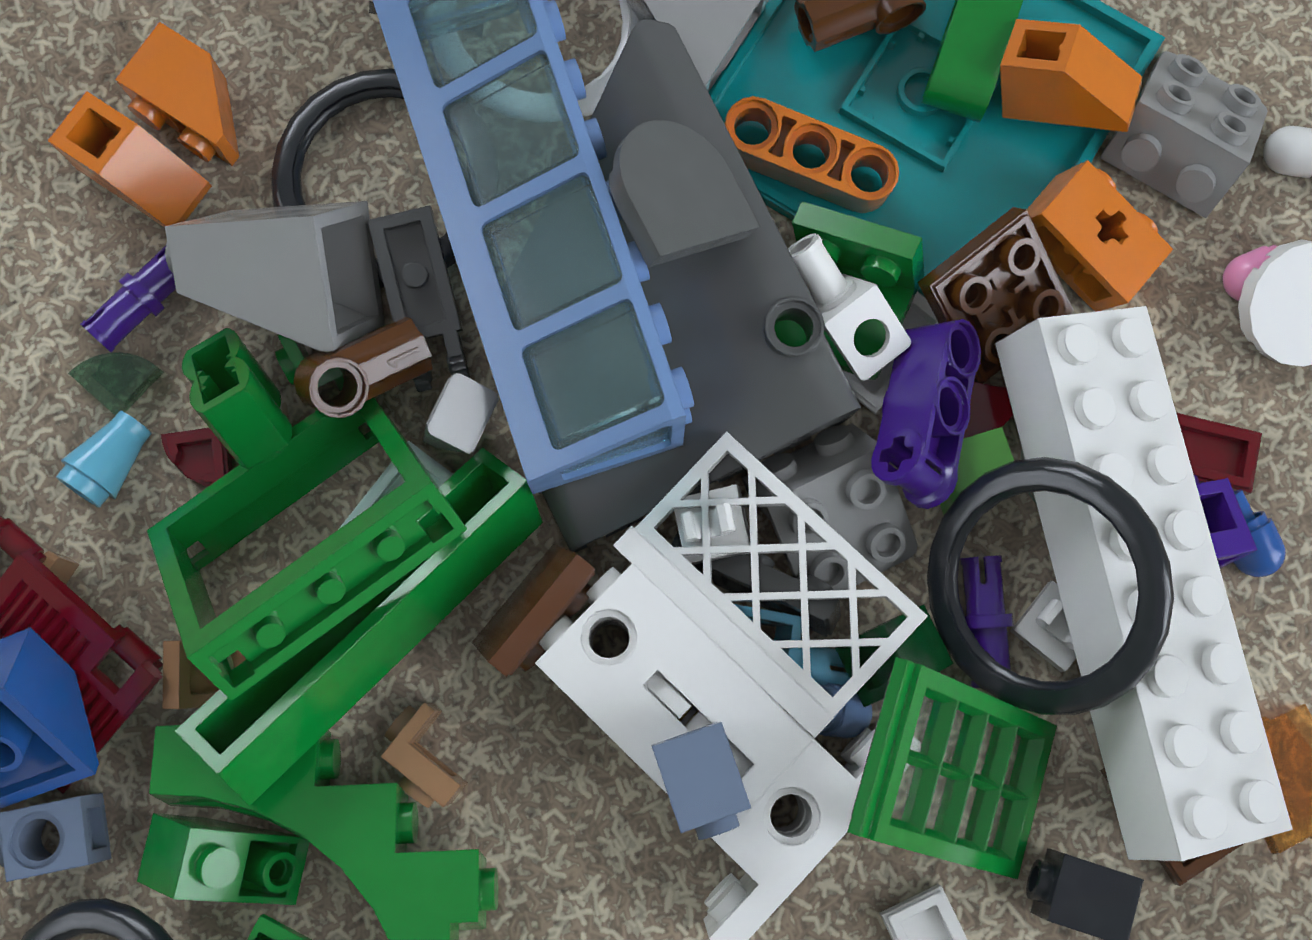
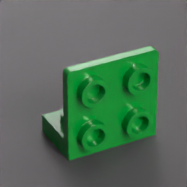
[774,201,925,380]

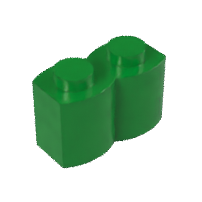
[182,328,292,469]

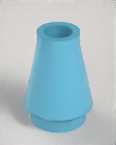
[56,411,152,508]

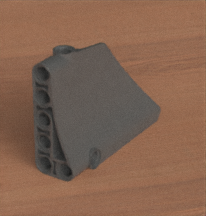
[502,19,861,553]

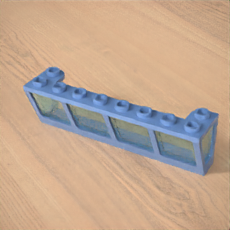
[373,0,694,494]

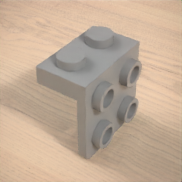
[1100,51,1268,218]
[742,423,918,590]

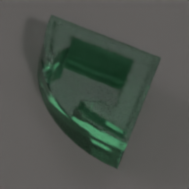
[68,352,164,415]

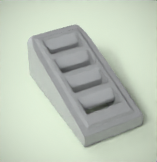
[423,373,499,454]

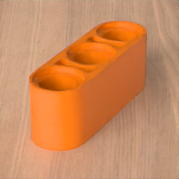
[725,96,899,213]

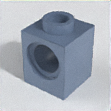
[651,722,751,840]
[0,793,112,882]

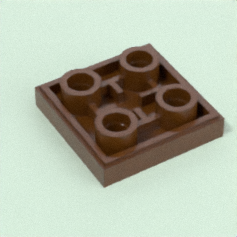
[917,207,1074,384]
[472,544,595,677]

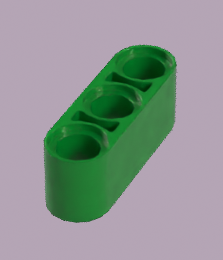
[921,0,1023,122]

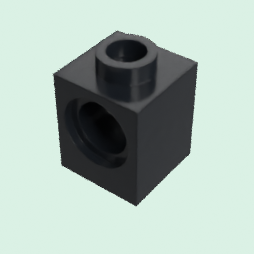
[1026,848,1144,940]

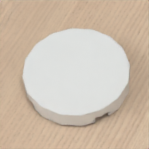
[1238,240,1312,367]

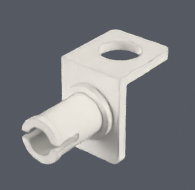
[788,233,911,380]

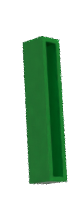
[175,447,543,807]

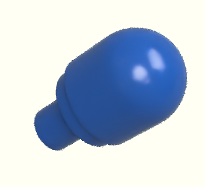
[1233,489,1286,577]

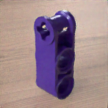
[871,319,981,509]

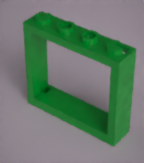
[147,397,468,701]

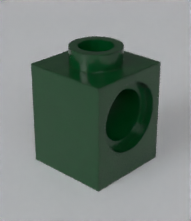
[835,604,954,707]

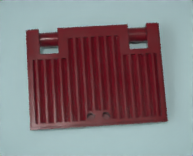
[0,516,163,794]

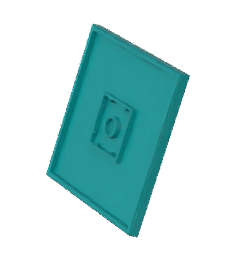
[708,0,1166,298]

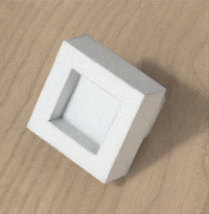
[674,484,750,565]
[1010,581,1076,672]

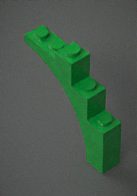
[149,725,498,940]

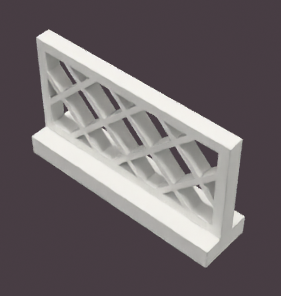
[613,431,928,738]

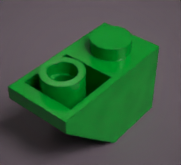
[137,813,310,905]

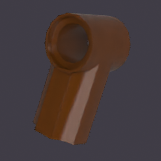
[794,0,926,52]
[294,317,433,418]

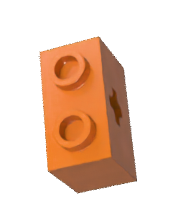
[1026,160,1173,312]

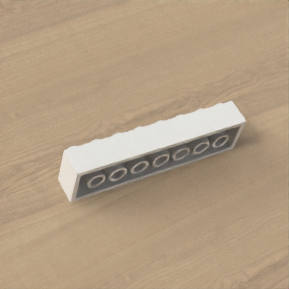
[995,306,1293,861]

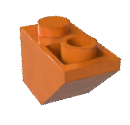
[1000,19,1142,132]
[115,22,239,166]
[48,91,212,227]

